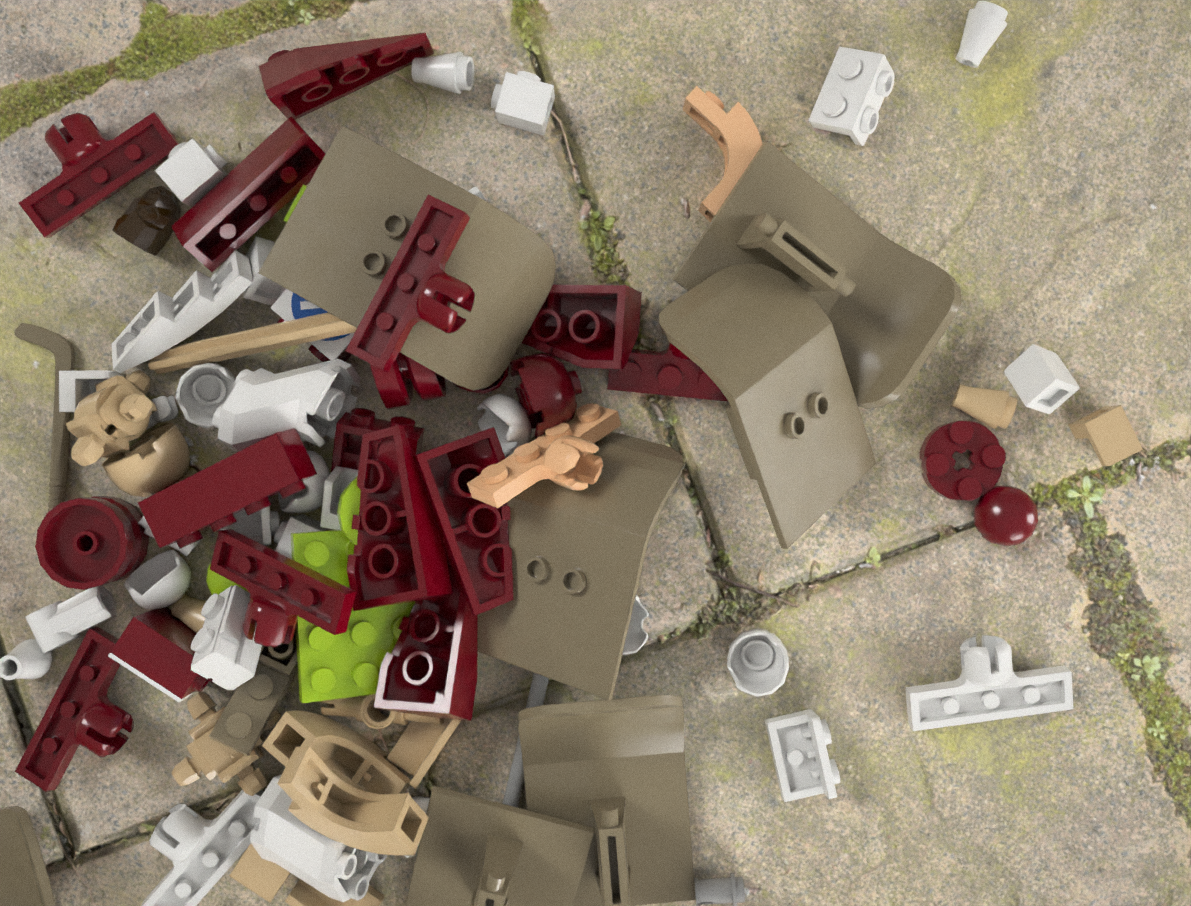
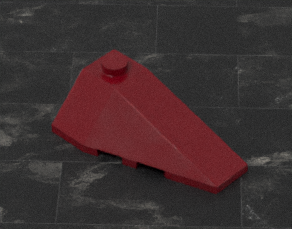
[259,32,434,120]
[521,284,642,370]
[347,425,453,611]
[413,427,514,616]
[374,559,478,721]

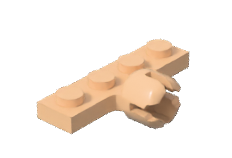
[467,403,621,508]

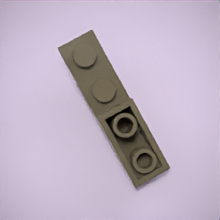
[209,630,298,757]

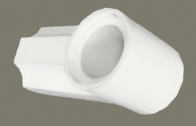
[25,585,117,654]

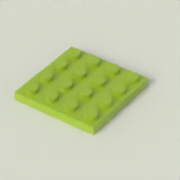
[291,530,415,704]

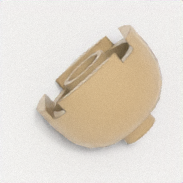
[102,422,190,497]

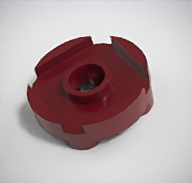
[919,421,1006,501]

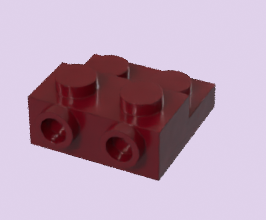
[331,408,425,472]

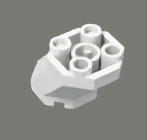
[212,359,361,452]
[250,775,387,902]

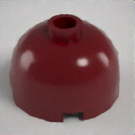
[510,354,582,438]

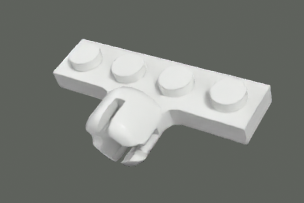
[905,635,1074,731]
[141,790,264,906]

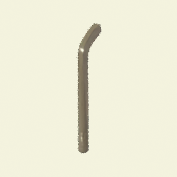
[15,323,75,512]

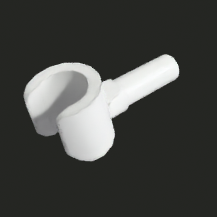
[146,396,178,430]

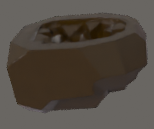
[112,185,181,256]

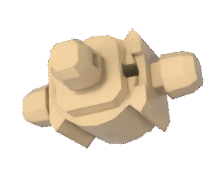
[66,370,157,467]
[171,692,281,796]

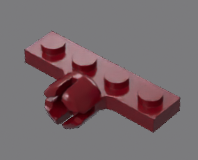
[19,112,179,238]
[345,194,475,373]
[607,342,729,402]
[210,529,356,647]
[15,627,134,792]

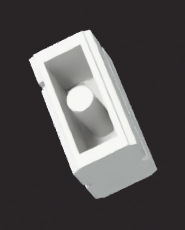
[191,585,262,690]

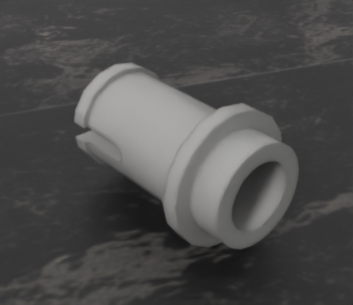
[694,873,745,906]

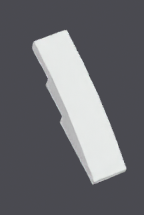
[112,250,253,373]

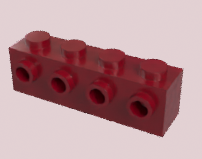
[171,116,325,272]
[138,428,317,549]

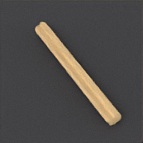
[147,312,357,374]

